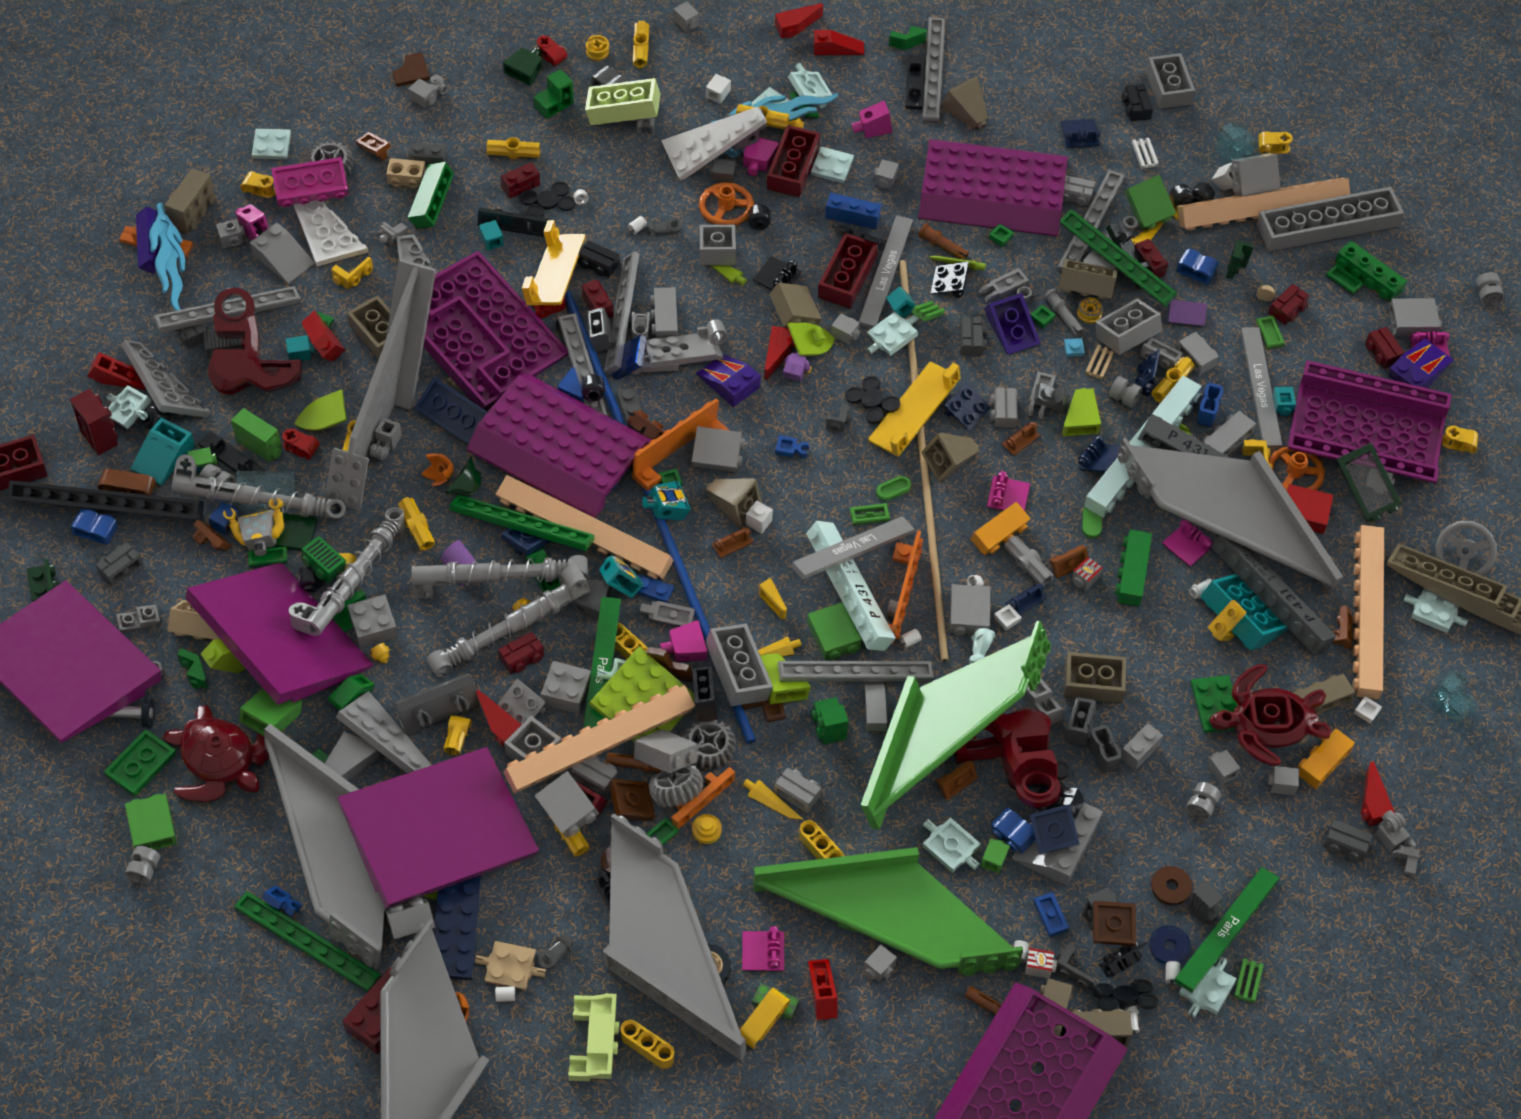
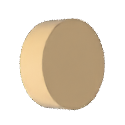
[1256,285,1275,302]

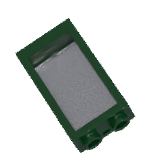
[1336,442,1402,522]

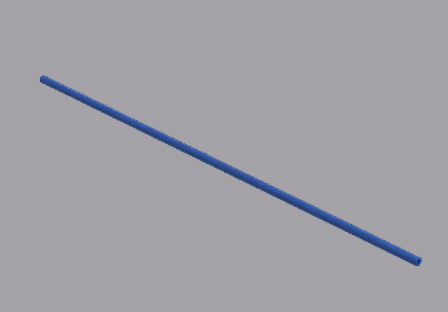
[565,291,756,744]

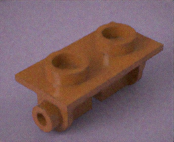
[627,409,665,440]
[1001,422,1041,456]
[711,527,754,558]

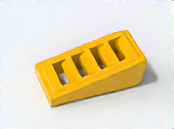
[759,578,787,620]

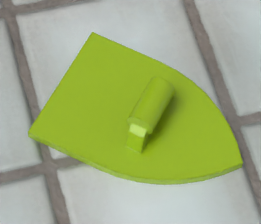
[787,323,835,356]
[294,389,347,431]

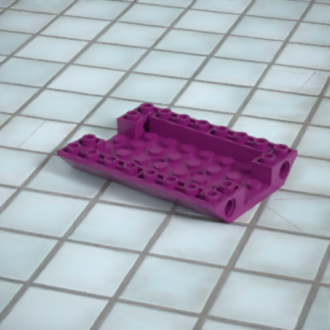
[934,982,1128,1119]

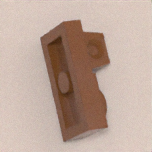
[356,132,391,161]
[192,520,232,551]
[1049,544,1088,578]
[1332,606,1353,649]
[936,760,978,800]

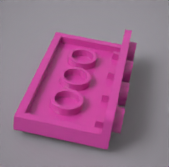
[271,157,349,207]

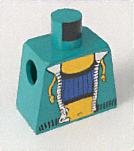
[642,481,691,521]
[599,556,644,598]

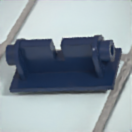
[1005,583,1047,615]

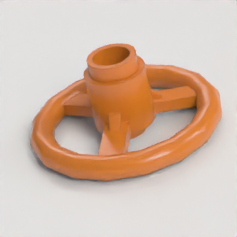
[698,182,754,225]
[1268,447,1325,491]

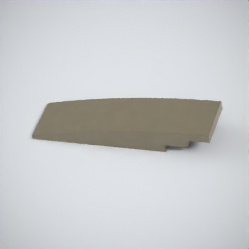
[1386,543,1521,635]

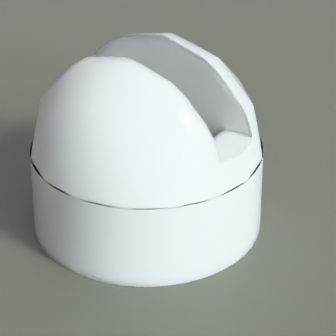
[574,189,588,205]
[967,575,984,586]

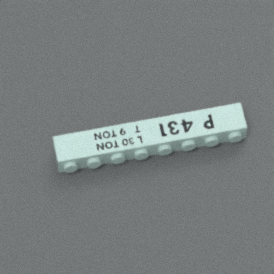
[806,521,896,651]

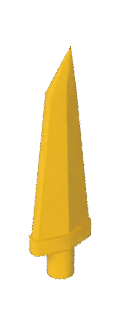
[1132,220,1164,245]
[758,636,802,657]
[743,779,803,819]

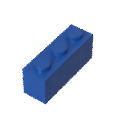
[825,193,882,230]

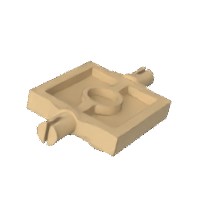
[475,941,546,991]

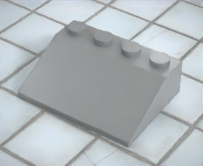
[1011,803,1103,886]

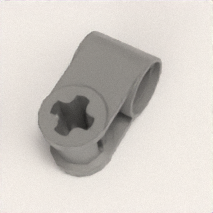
[632,312,650,345]

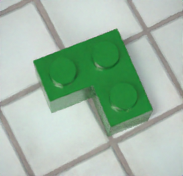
[534,69,574,119]
[811,697,849,745]

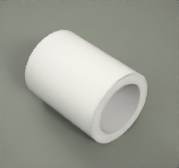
[627,216,647,235]
[899,629,922,648]
[1014,940,1029,964]
[1165,961,1181,984]
[495,986,515,1002]

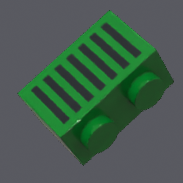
[301,536,346,583]

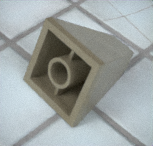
[941,76,988,130]
[921,433,979,483]
[706,478,762,529]

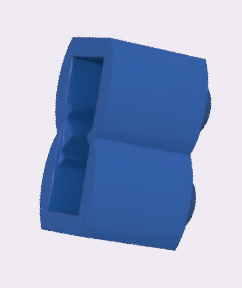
[1176,249,1219,285]
[1197,383,1223,427]
[70,508,118,545]
[991,807,1036,854]

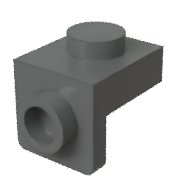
[826,403,852,432]

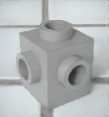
[216,219,245,249]

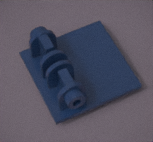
[1061,119,1101,148]
[1134,349,1160,396]
[944,382,991,431]
[1078,435,1120,472]

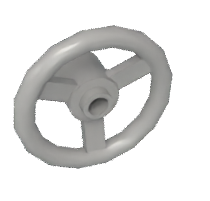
[1435,521,1497,576]

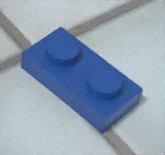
[637,574,674,603]
[1033,892,1069,937]

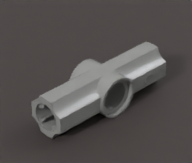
[1004,536,1054,586]

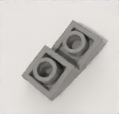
[116,605,160,634]

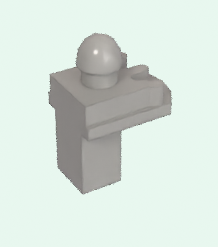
[379,222,408,246]
[1392,840,1420,876]

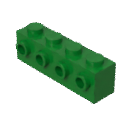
[408,162,454,229]
[1335,241,1407,302]
[1115,529,1152,607]

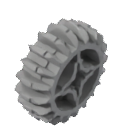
[306,141,354,177]
[683,720,736,770]
[649,765,704,807]

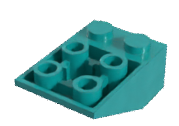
[130,417,195,486]

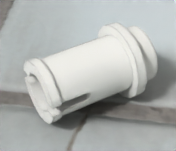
[1189,578,1212,599]
[1124,1006,1140,1033]

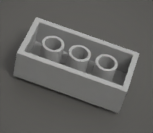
[705,623,773,706]

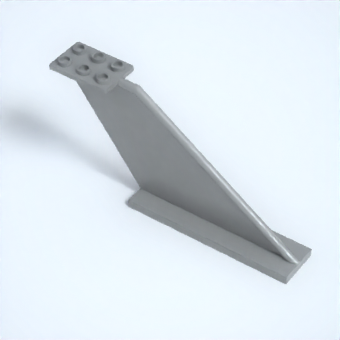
[325,259,436,511]
[1117,438,1343,593]
[264,724,385,969]
[603,813,746,1060]
[380,920,489,1119]

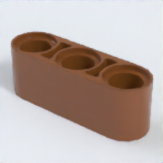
[97,469,156,495]

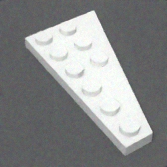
[661,107,767,180]
[293,201,368,267]

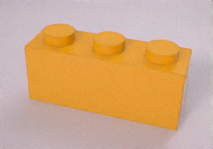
[970,502,1031,555]
[1297,729,1355,789]

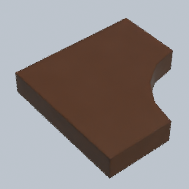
[392,52,430,87]

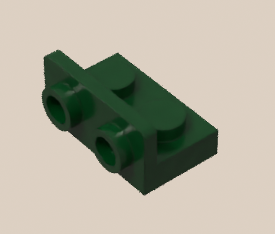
[1226,241,1254,279]
[26,558,58,602]

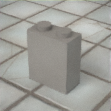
[1231,153,1281,196]
[1388,298,1442,337]
[692,426,745,473]
[949,584,990,636]
[634,729,698,773]
[534,771,599,838]

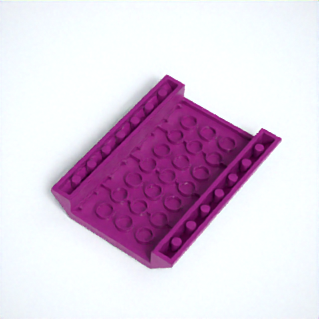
[918,139,1067,237]
[1287,360,1452,484]
[467,374,652,518]

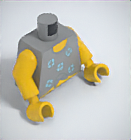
[223,498,284,556]

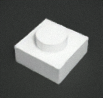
[994,604,1022,631]
[1354,696,1382,724]

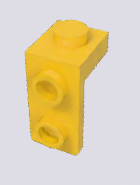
[331,257,373,290]
[1241,439,1272,469]
[1207,600,1246,641]

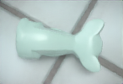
[969,628,995,664]

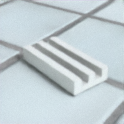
[1132,138,1159,169]

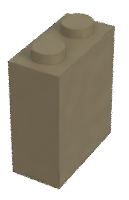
[769,283,822,328]

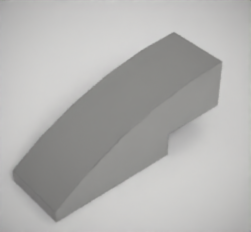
[1025,679,1063,725]
[864,682,887,731]

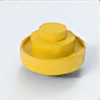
[692,814,722,844]

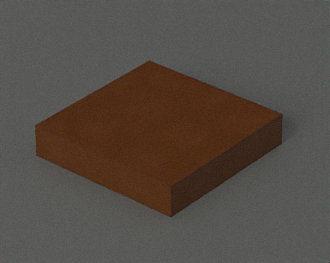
[609,778,655,821]
[1093,901,1136,946]

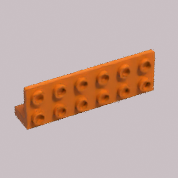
[632,399,729,491]
[888,530,924,645]

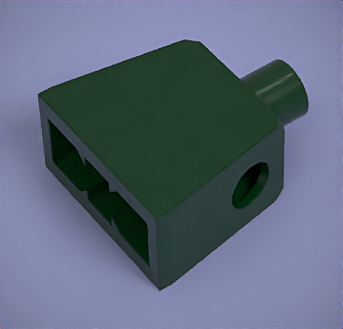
[503,47,542,86]

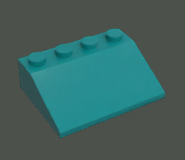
[1200,574,1289,651]

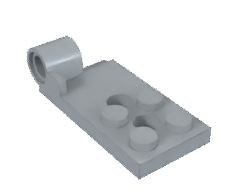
[644,319,728,368]

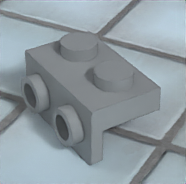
[1140,337,1183,370]

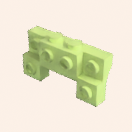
[568,993,619,1081]

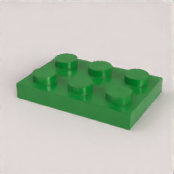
[1190,675,1237,733]
[103,729,176,797]

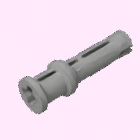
[1043,288,1085,337]

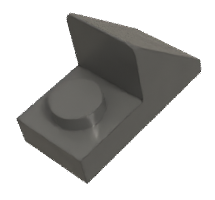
[1034,382,1068,414]

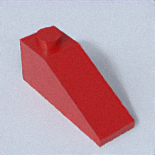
[775,3,824,38]
[813,30,864,55]
[301,310,346,362]
[764,326,795,379]
[87,352,146,390]
[476,689,522,746]
[1361,761,1395,827]
[808,959,838,1020]

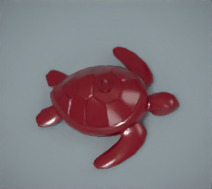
[1209,664,1332,766]
[163,705,269,802]

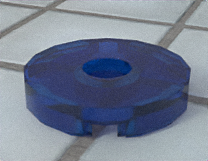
[1149,925,1191,965]

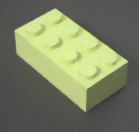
[585,78,660,125]

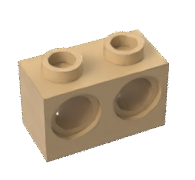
[386,158,426,188]

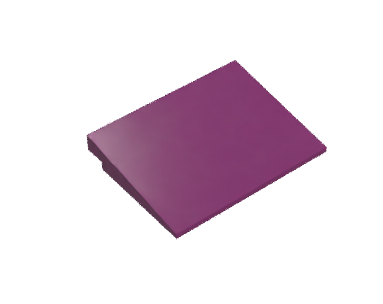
[423,251,568,411]
[185,563,373,705]
[0,580,161,743]
[337,747,539,909]

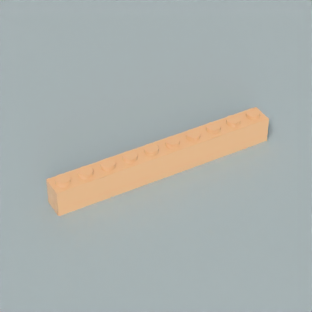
[1177,178,1350,231]
[496,475,674,580]
[1352,525,1384,699]
[503,685,695,794]

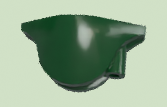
[444,457,481,496]

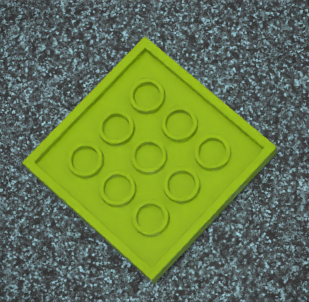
[589,647,695,743]

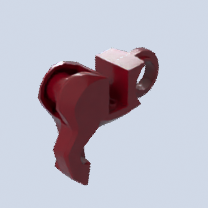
[208,287,302,395]
[954,708,1060,808]

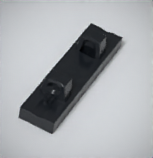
[906,55,924,110]
[477,208,549,237]
[1106,221,1151,290]
[198,431,266,485]

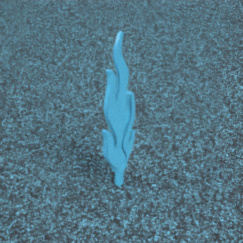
[711,93,838,128]
[149,203,185,311]

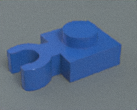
[775,435,809,458]
[262,885,302,916]

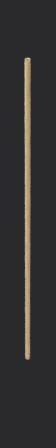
[899,260,949,662]

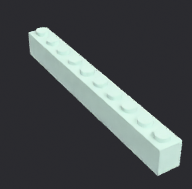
[1084,376,1202,518]

